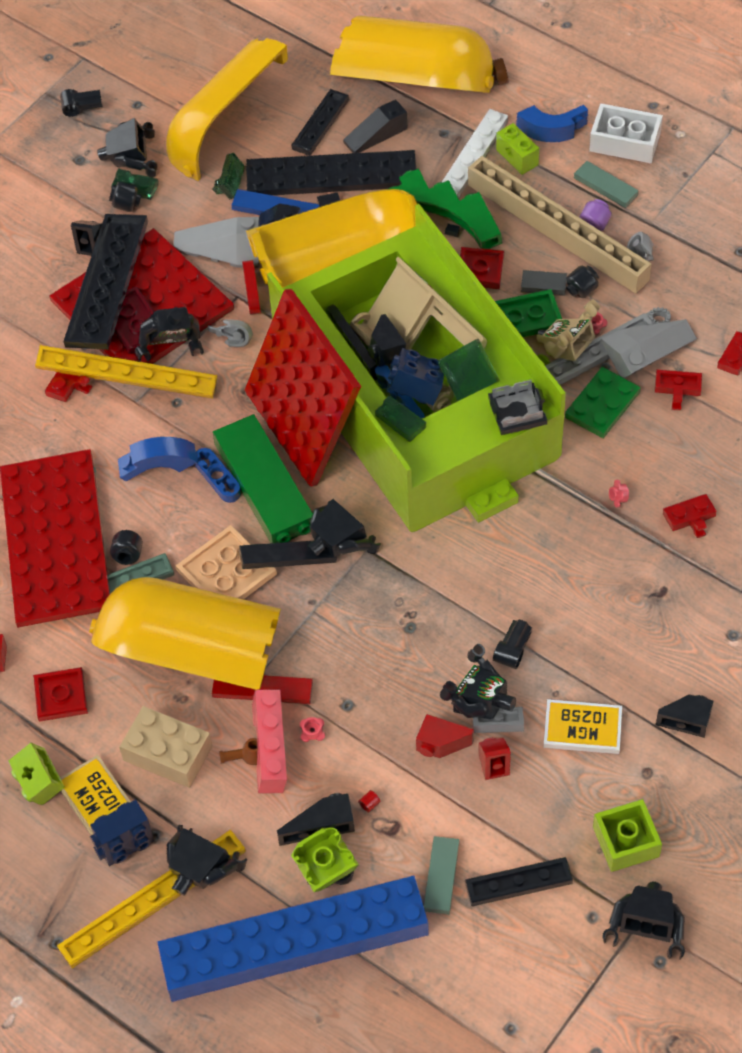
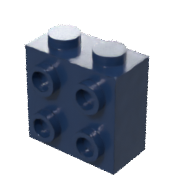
[388,348,445,406]
[90,799,154,866]

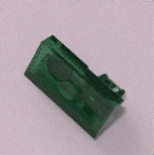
[213,152,245,199]
[111,168,159,200]
[375,396,426,442]

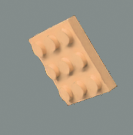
[176,525,277,600]

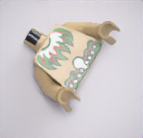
[537,299,600,361]

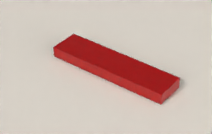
[212,675,313,704]

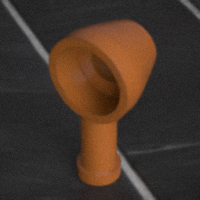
[219,738,258,765]

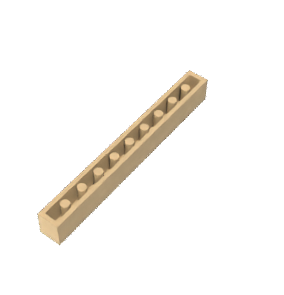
[468,156,652,293]

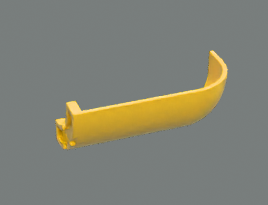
[330,16,494,93]
[166,38,288,181]
[246,189,417,288]
[89,577,281,690]

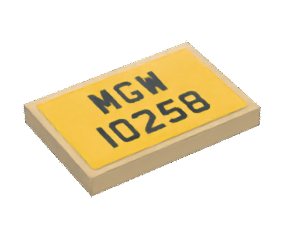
[60,755,131,835]

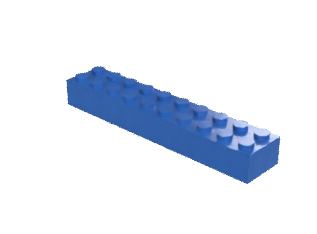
[157,876,429,1002]

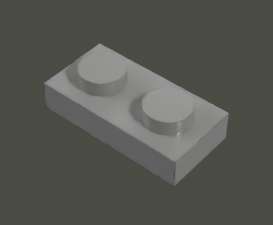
[473,707,524,733]

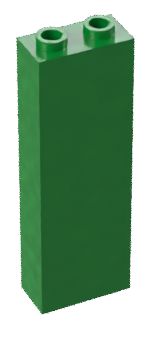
[212,414,313,543]

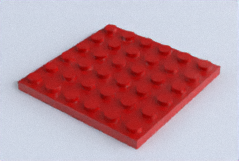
[49,228,235,364]
[245,289,361,487]

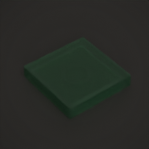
[438,339,500,401]

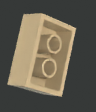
[119,706,213,788]

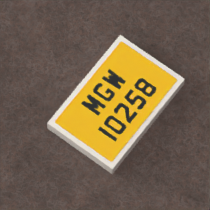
[543,699,622,754]

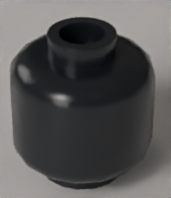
[109,181,142,212]
[566,265,599,298]
[110,530,143,565]

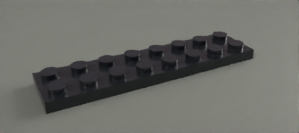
[246,150,416,195]
[63,214,148,350]

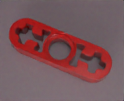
[242,260,261,315]

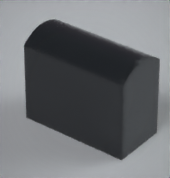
[445,224,460,237]

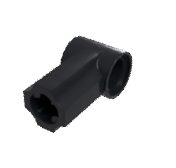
[60,89,103,117]
[493,619,532,669]

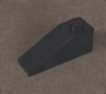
[343,99,408,153]
[277,793,355,846]

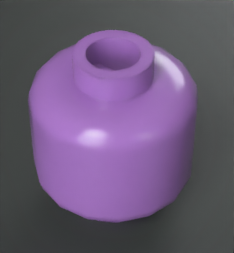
[579,199,611,231]

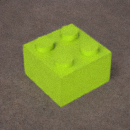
[593,799,662,872]

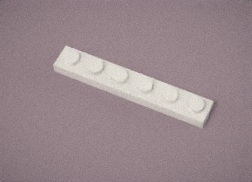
[442,109,508,198]

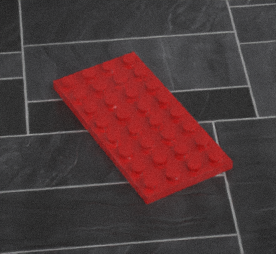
[0,449,110,628]

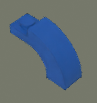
[516,105,588,142]
[118,437,197,481]

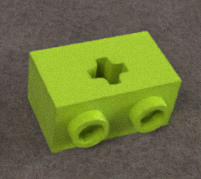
[496,123,539,175]
[8,743,65,805]

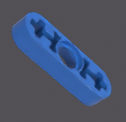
[195,448,241,503]

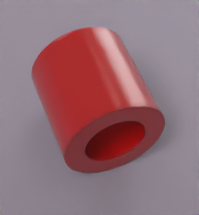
[358,790,381,813]

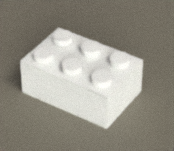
[589,103,663,164]

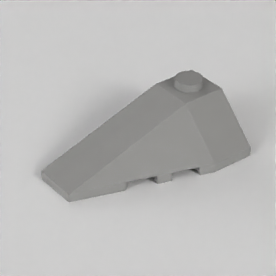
[173,217,260,268]
[600,319,697,378]

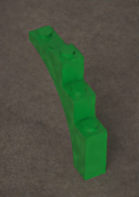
[389,168,503,249]

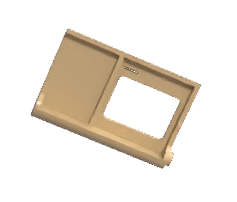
[350,257,487,412]

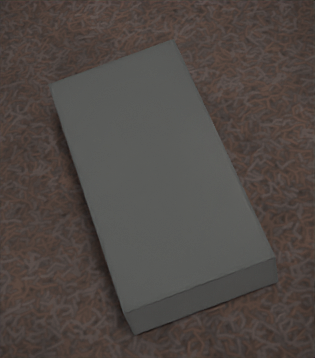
[521,270,567,295]

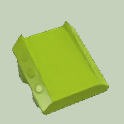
[291,828,359,892]

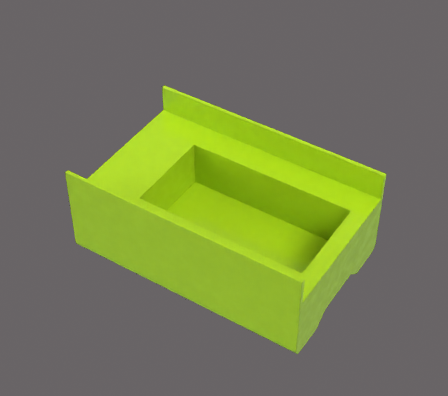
[267,204,566,532]

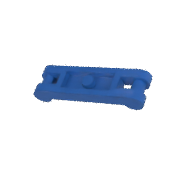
[375,365,425,424]

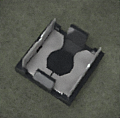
[488,380,547,435]

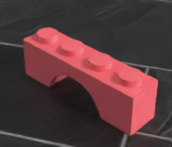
[252,690,287,793]

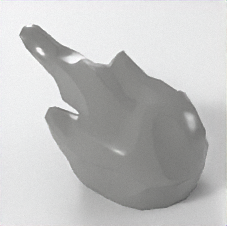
[627,232,654,262]
[208,319,253,347]

